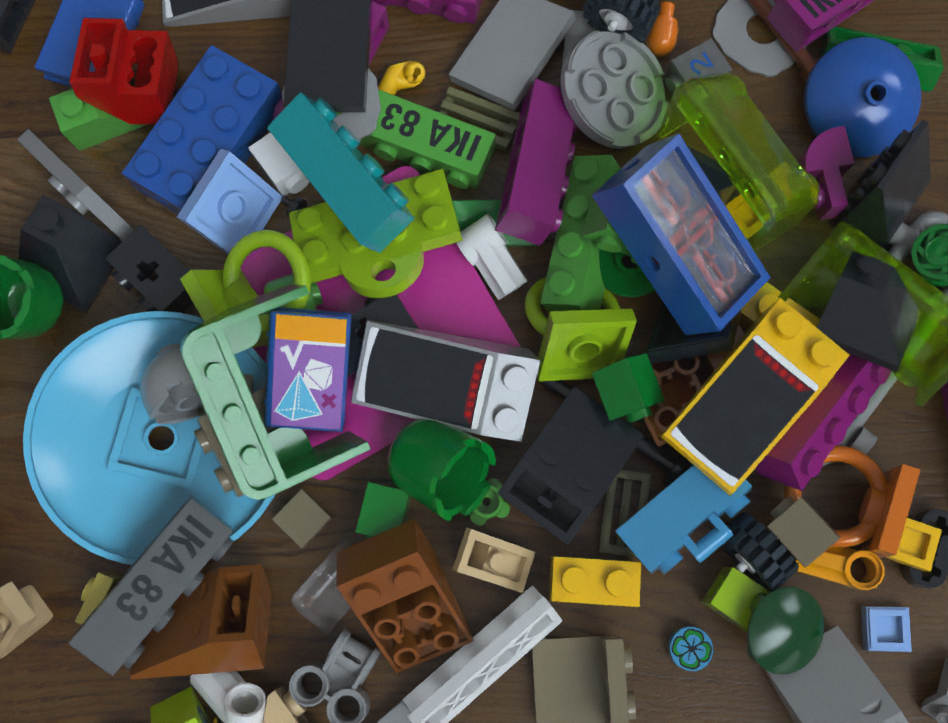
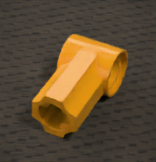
[790,547,885,590]

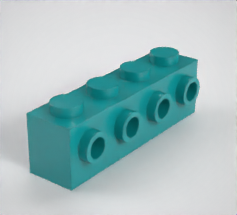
[267,92,415,253]

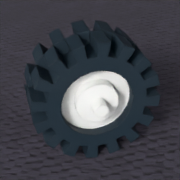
[582,0,661,43]
[721,512,799,592]

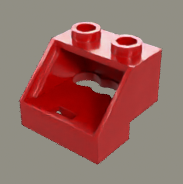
[69,18,179,125]

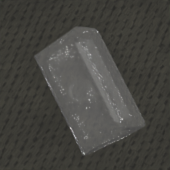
[291,536,356,634]

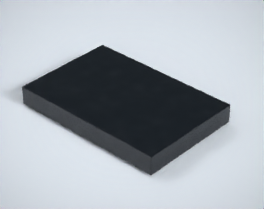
[284,0,372,113]

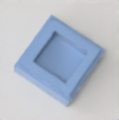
[861,606,912,652]

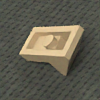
[452,528,536,593]
[0,581,53,659]

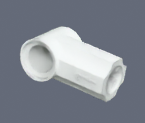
[457,213,528,300]
[190,671,265,723]

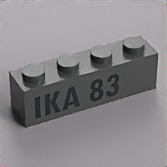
[68,495,233,676]

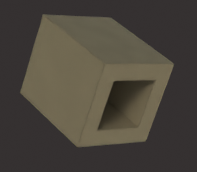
[767,496,841,568]

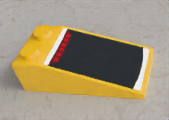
[661,298,849,496]

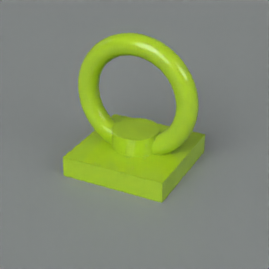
[180,230,311,347]
[525,277,637,381]

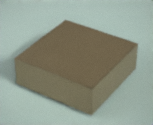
[272,489,333,549]

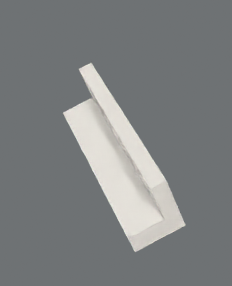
[402,585,563,723]

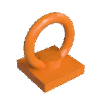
[784,445,921,558]

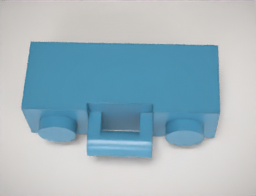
[616,465,752,575]

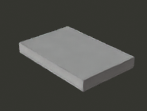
[448,0,576,111]

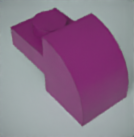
[793,126,855,221]

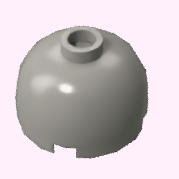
[140,344,202,425]

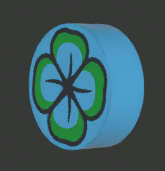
[668,626,713,671]

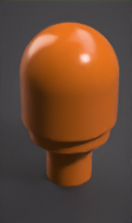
[645,1,679,57]

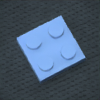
[177,149,283,255]

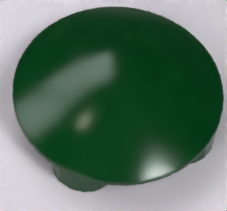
[747,586,824,674]

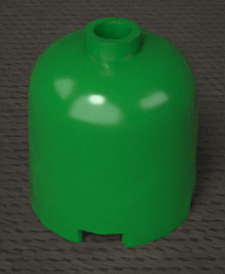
[0,255,64,340]
[387,419,496,521]

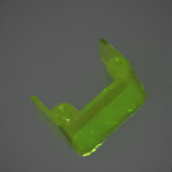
[658,72,820,252]
[778,222,948,407]

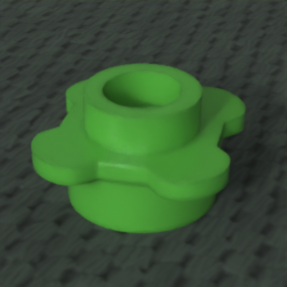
[470,478,510,526]

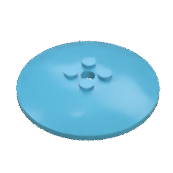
[23,311,275,565]

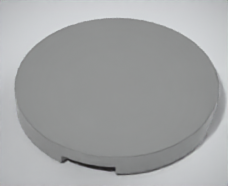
[561,30,668,149]

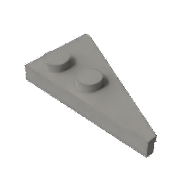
[17,129,134,241]

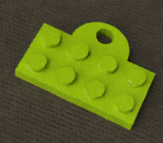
[289,169,463,298]

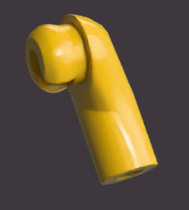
[378,61,425,96]

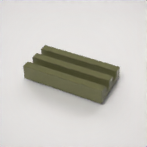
[439,86,519,152]
[598,470,651,558]

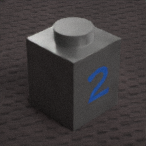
[665,38,733,108]

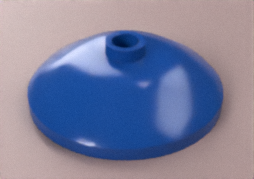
[804,37,921,158]

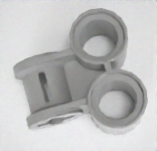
[289,628,381,723]

